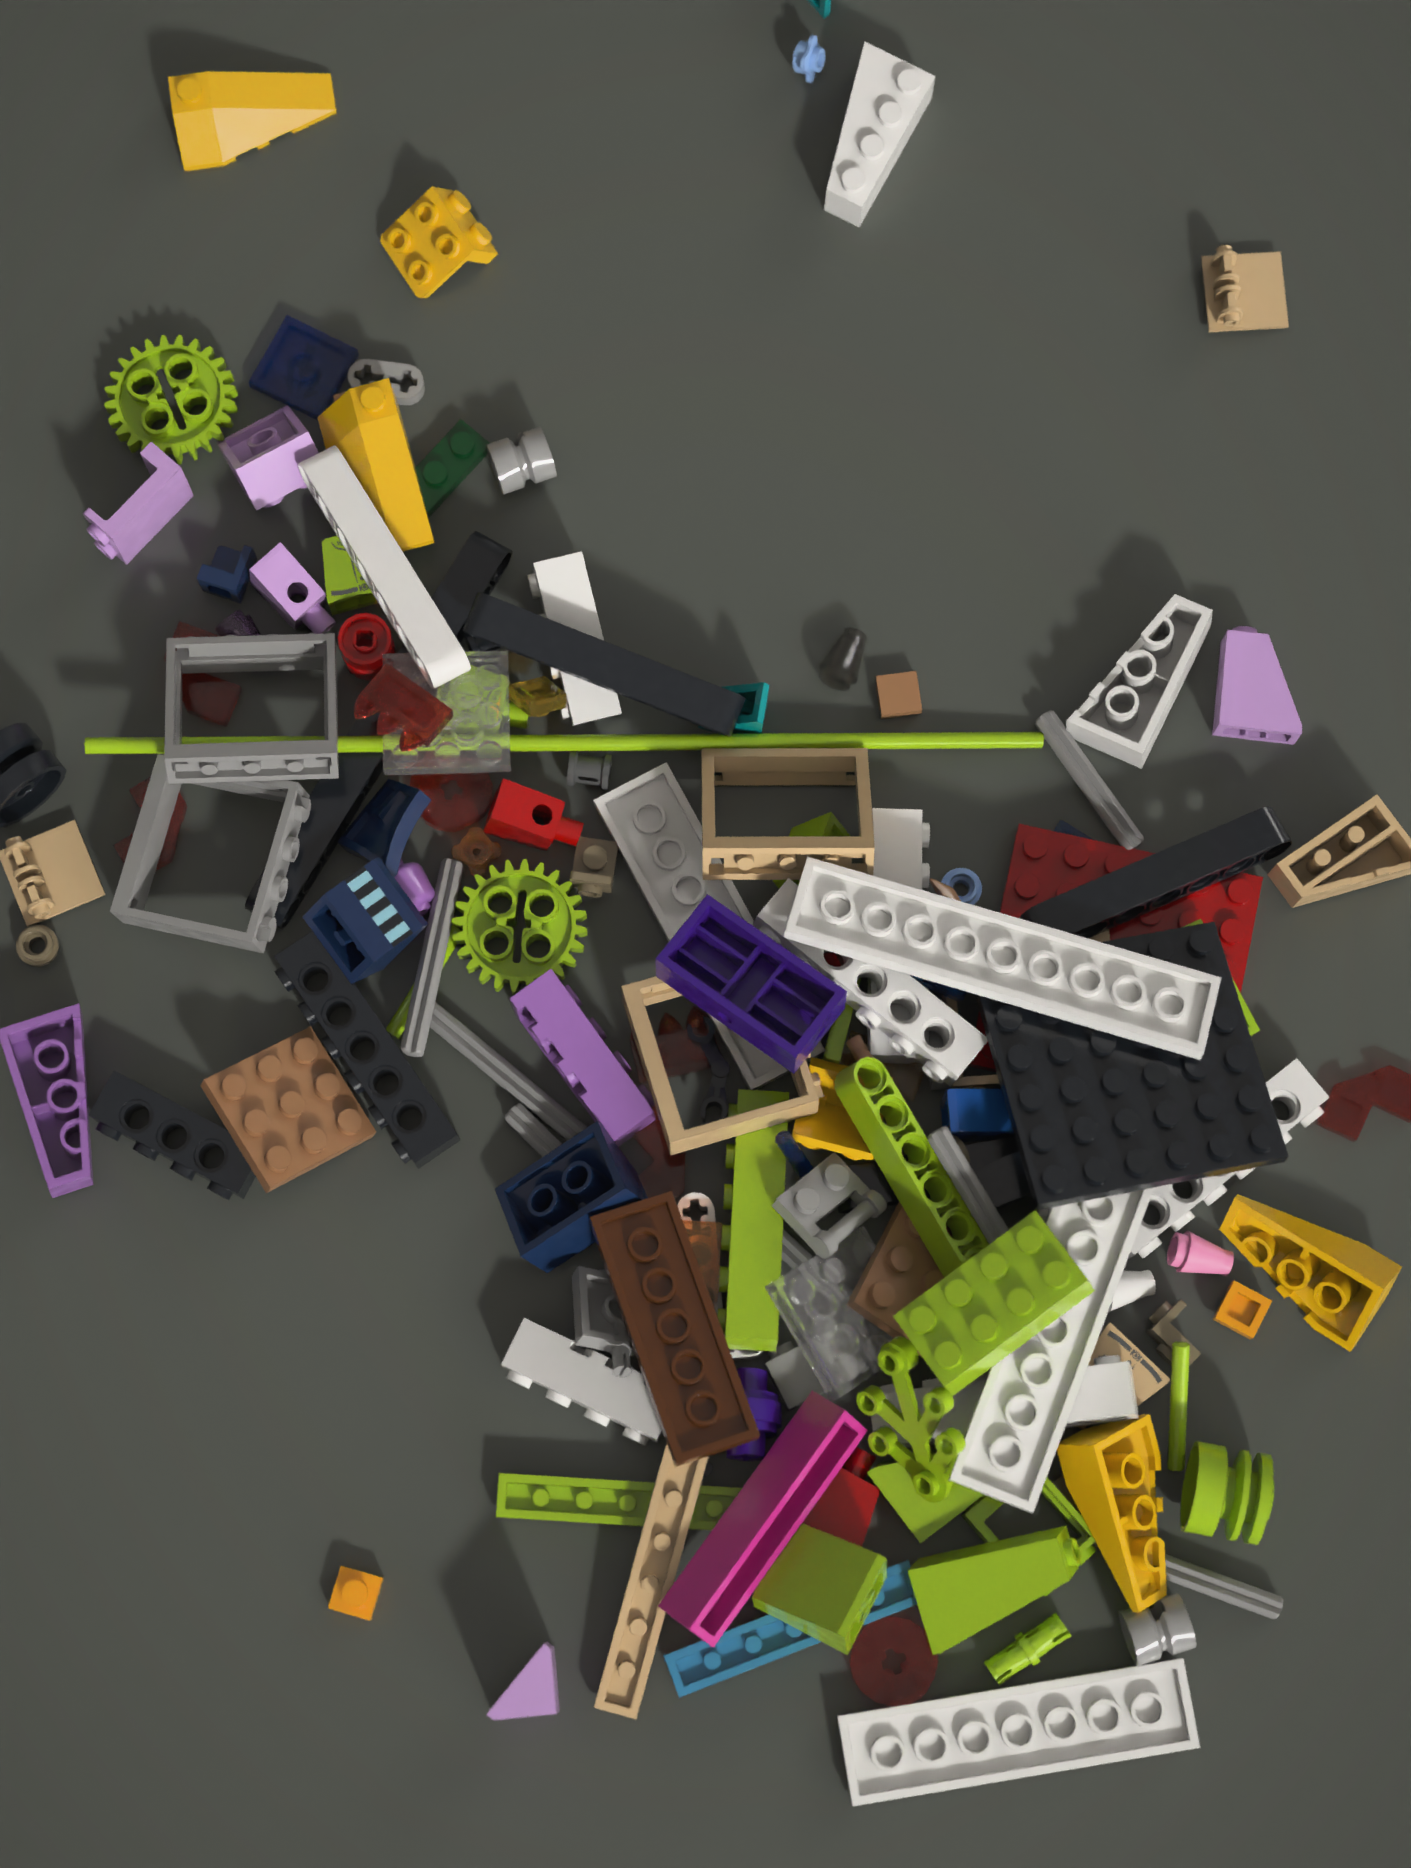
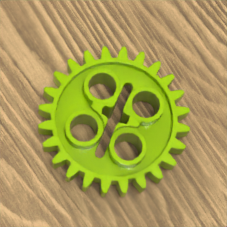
[104,335,238,464]
[451,859,588,995]

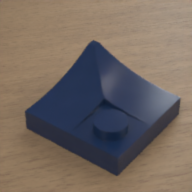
[337,779,431,877]

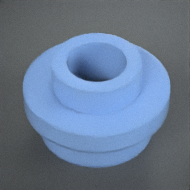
[941,868,982,905]

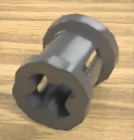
[567,751,612,790]

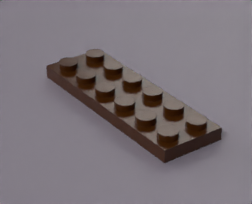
[589,1191,760,1467]

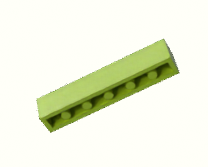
[717,1089,789,1352]

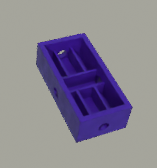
[655,894,847,1074]

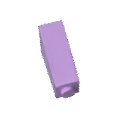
[1212,626,1302,745]

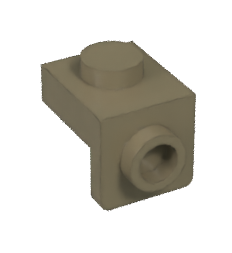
[1146,1299,1201,1366]

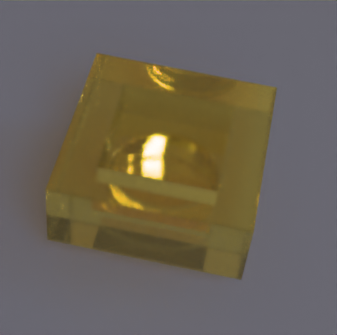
[509,676,566,717]

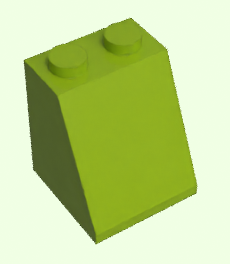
[752,1523,887,1655]

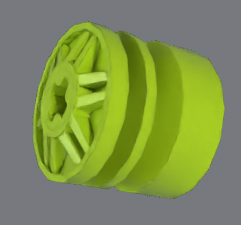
[1180,1441,1274,1545]

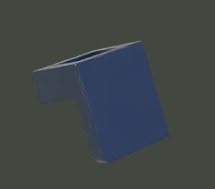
[197,545,258,604]

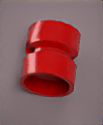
[337,613,396,681]

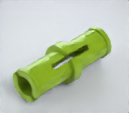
[984,1612,1071,1686]

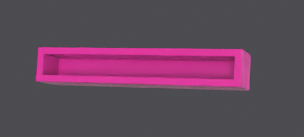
[658,1390,868,1648]

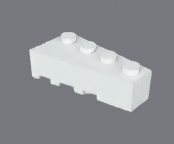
[824,42,935,227]
[527,551,622,726]
[1066,594,1213,769]
[501,1318,663,1446]

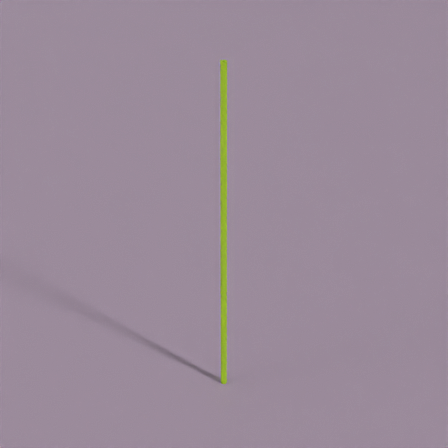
[84,732,1044,754]

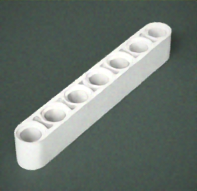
[298,445,471,689]

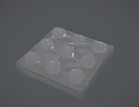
[383,650,511,776]
[765,1225,893,1401]

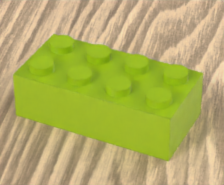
[893,1210,1095,1396]

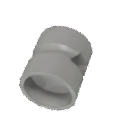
[486,426,557,495]
[1118,1593,1196,1666]

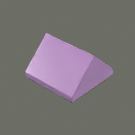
[486,1642,560,1720]

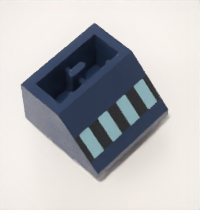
[303,857,428,984]

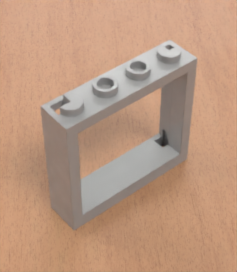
[164,633,339,784]
[110,754,311,953]

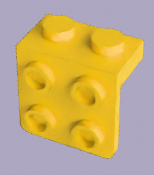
[380,186,498,299]
[791,1057,893,1160]

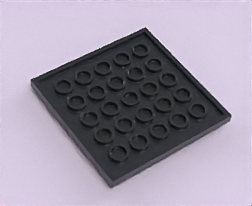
[975,922,1289,1210]

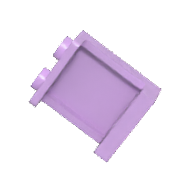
[83,442,194,565]

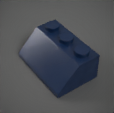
[495,1121,648,1273]

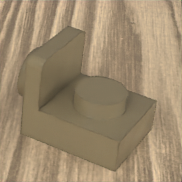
[569,836,618,898]

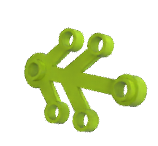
[856,1336,966,1503]

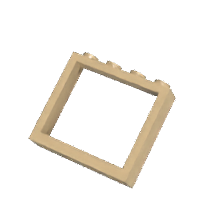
[701,748,875,880]
[621,976,824,1155]

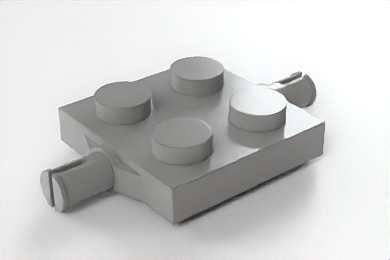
[572,1266,636,1377]

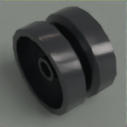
[0,723,66,828]

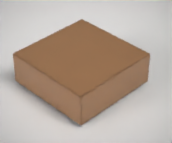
[875,671,922,719]

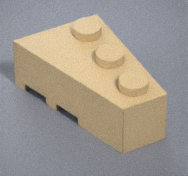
[1267,795,1411,908]

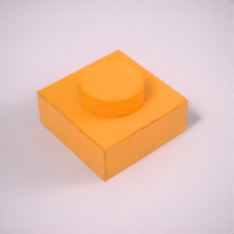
[1213,1280,1272,1340]
[328,1566,384,1621]

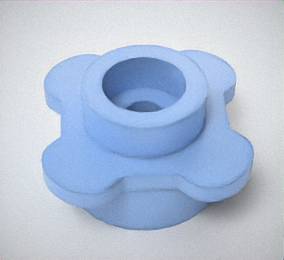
[793,35,825,83]

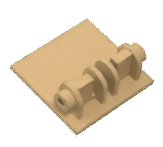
[1201,245,1289,332]
[0,820,106,927]

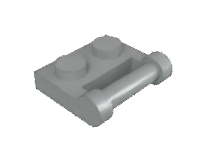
[772,1152,887,1259]

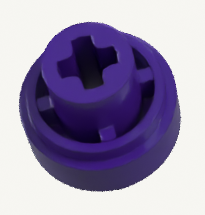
[726,1368,782,1461]

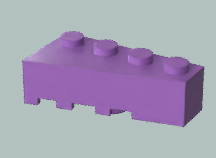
[509,969,656,1147]
[0,1003,94,1198]

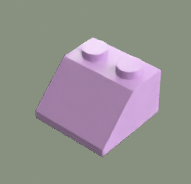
[217,405,319,511]

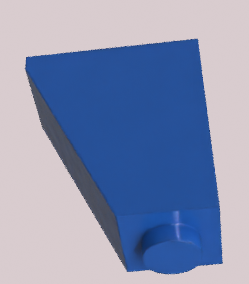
[940,1088,1014,1142]

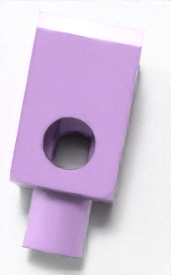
[249,542,336,634]

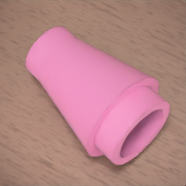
[1167,1231,1234,1276]

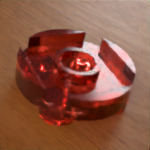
[410,752,493,832]
[849,1616,938,1707]

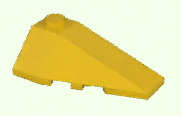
[168,71,337,171]
[318,378,435,552]
[1219,1194,1402,1352]
[1057,1414,1167,1613]

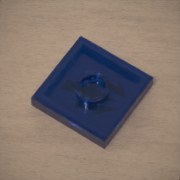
[248,315,359,420]

